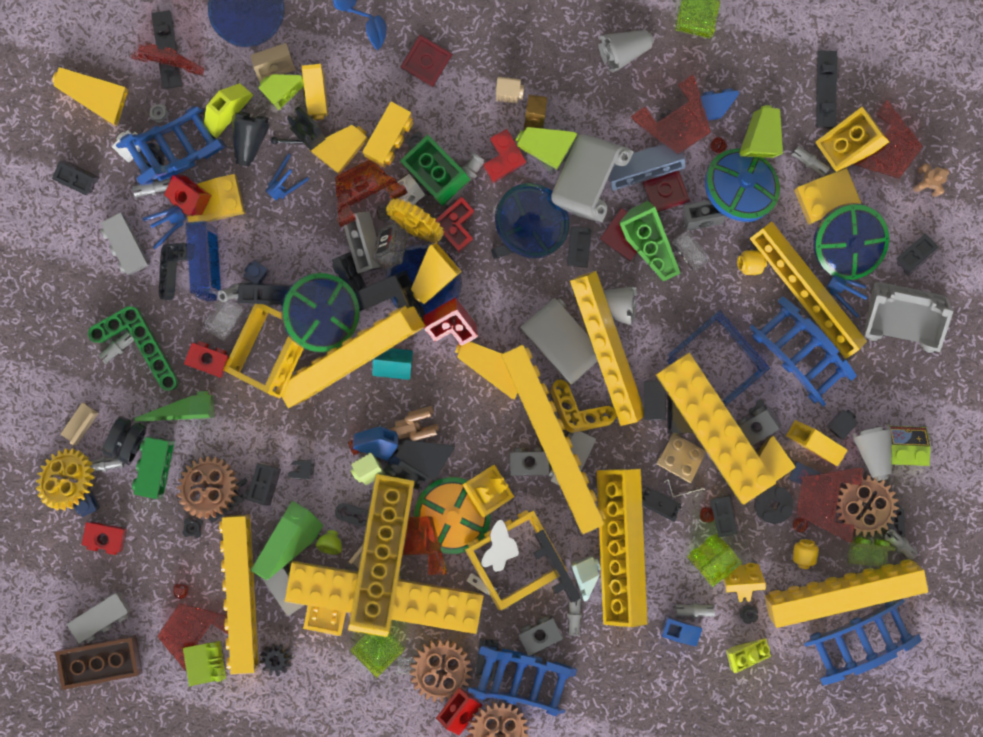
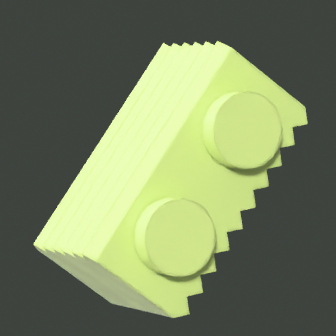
[351,453,386,485]

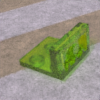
[674,0,720,39]
[687,533,742,588]
[848,537,895,567]

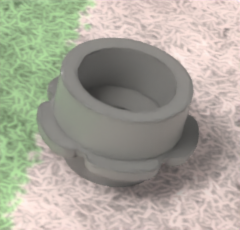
[149,104,168,123]

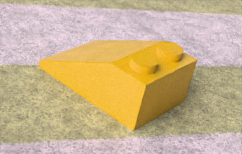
[815,107,889,172]
[794,168,861,225]
[187,174,246,226]

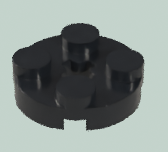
[754,485,794,524]

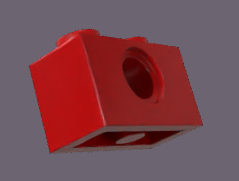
[164,175,212,216]
[184,341,230,378]
[81,521,127,555]
[436,688,482,736]

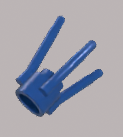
[265,154,309,201]
[142,206,186,249]
[827,275,867,318]

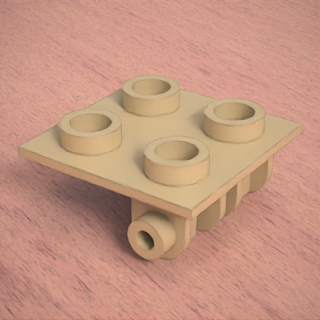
[657,434,706,483]

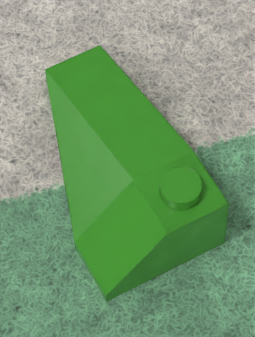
[619,201,680,281]
[135,391,215,422]
[251,501,324,581]

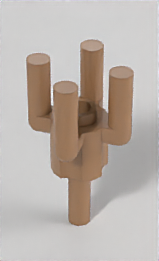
[913,163,949,197]
[389,406,439,441]

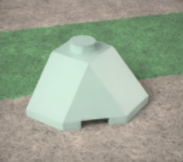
[570,556,601,601]

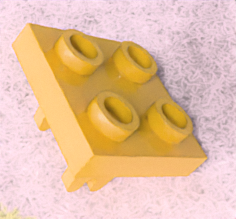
[463,464,514,518]
[721,563,766,602]
[303,606,346,636]

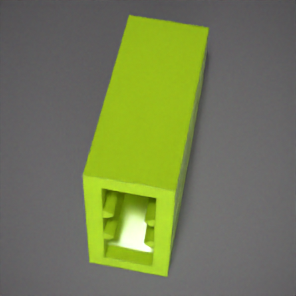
[740,105,783,158]
[516,127,577,170]

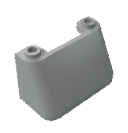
[551,134,633,222]
[864,282,953,353]
[519,298,598,385]

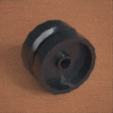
[103,416,146,465]

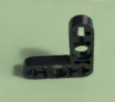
[158,243,195,301]

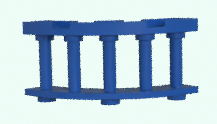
[116,106,227,185]
[750,296,857,407]
[804,599,922,686]
[468,646,577,716]

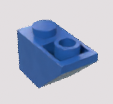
[699,88,739,122]
[353,426,398,461]
[660,616,703,646]

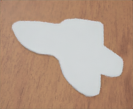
[481,520,519,571]

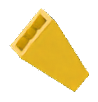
[53,67,128,126]
[455,341,518,400]

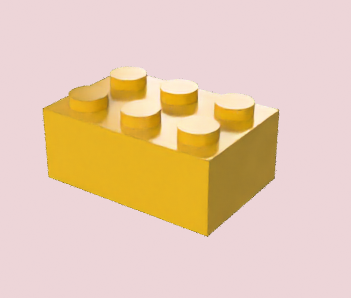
[362,102,414,168]

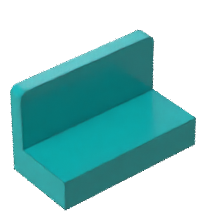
[372,348,413,380]

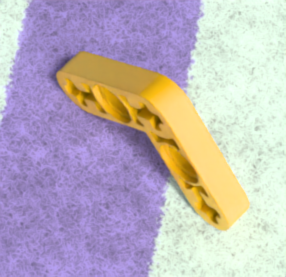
[550,380,617,433]

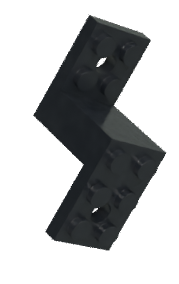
[332,251,426,323]

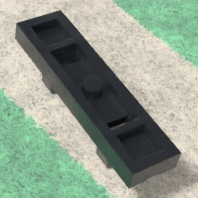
[151,10,182,89]
[816,51,837,128]
[237,283,316,306]
[533,530,581,603]

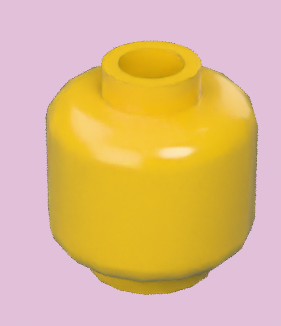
[737,250,767,275]
[792,539,819,569]

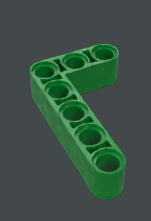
[88,306,179,391]

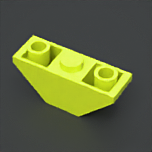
[204,83,253,139]
[726,638,771,673]

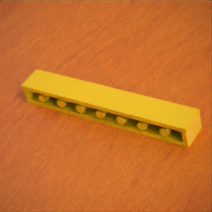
[750,221,867,359]
[570,271,644,426]

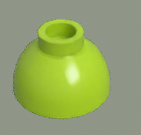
[316,530,342,555]

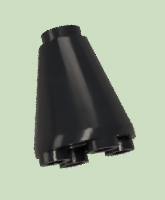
[232,111,270,166]

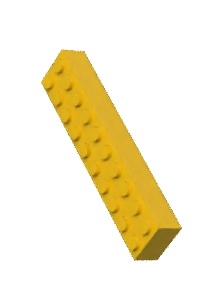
[501,345,606,534]
[285,561,483,634]

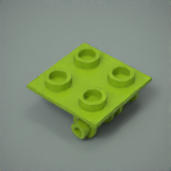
[183,641,226,687]

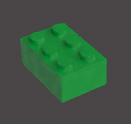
[400,134,470,206]
[132,436,175,499]

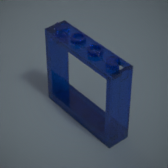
[186,221,221,302]
[666,310,770,407]

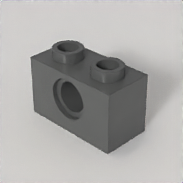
[682,200,726,231]
[737,406,782,446]
[510,448,549,476]
[518,615,563,656]

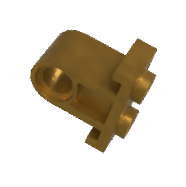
[523,94,548,132]

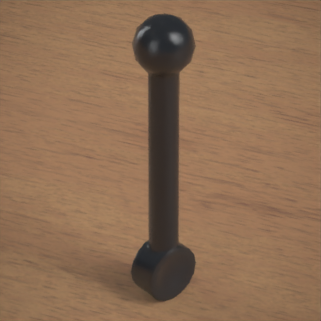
[271,137,303,145]

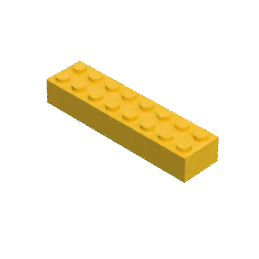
[282,306,425,408]
[655,353,776,505]
[596,469,648,627]
[348,474,414,637]
[219,514,259,674]
[764,559,928,628]

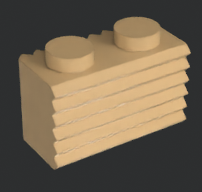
[496,77,524,104]

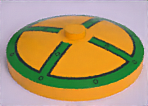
[414,477,491,554]

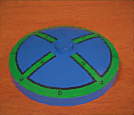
[705,148,780,222]

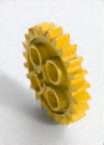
[386,198,444,243]
[36,448,95,510]

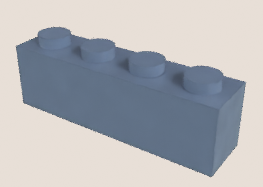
[608,140,685,191]

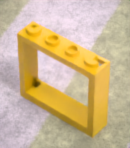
[223,304,310,398]
[465,510,568,610]

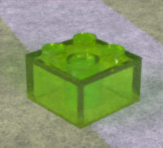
[350,631,405,678]

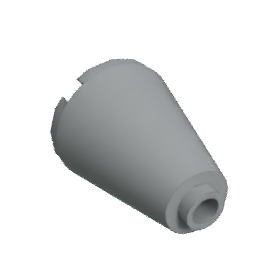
[598,30,654,72]
[603,286,637,325]
[852,426,892,481]

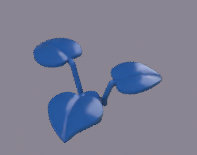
[333,0,387,50]

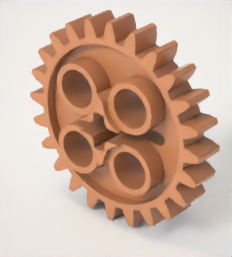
[176,456,239,519]
[835,474,899,537]
[409,639,472,703]
[466,700,529,737]

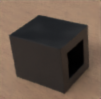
[826,410,859,440]

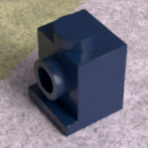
[244,260,270,284]
[74,491,100,517]

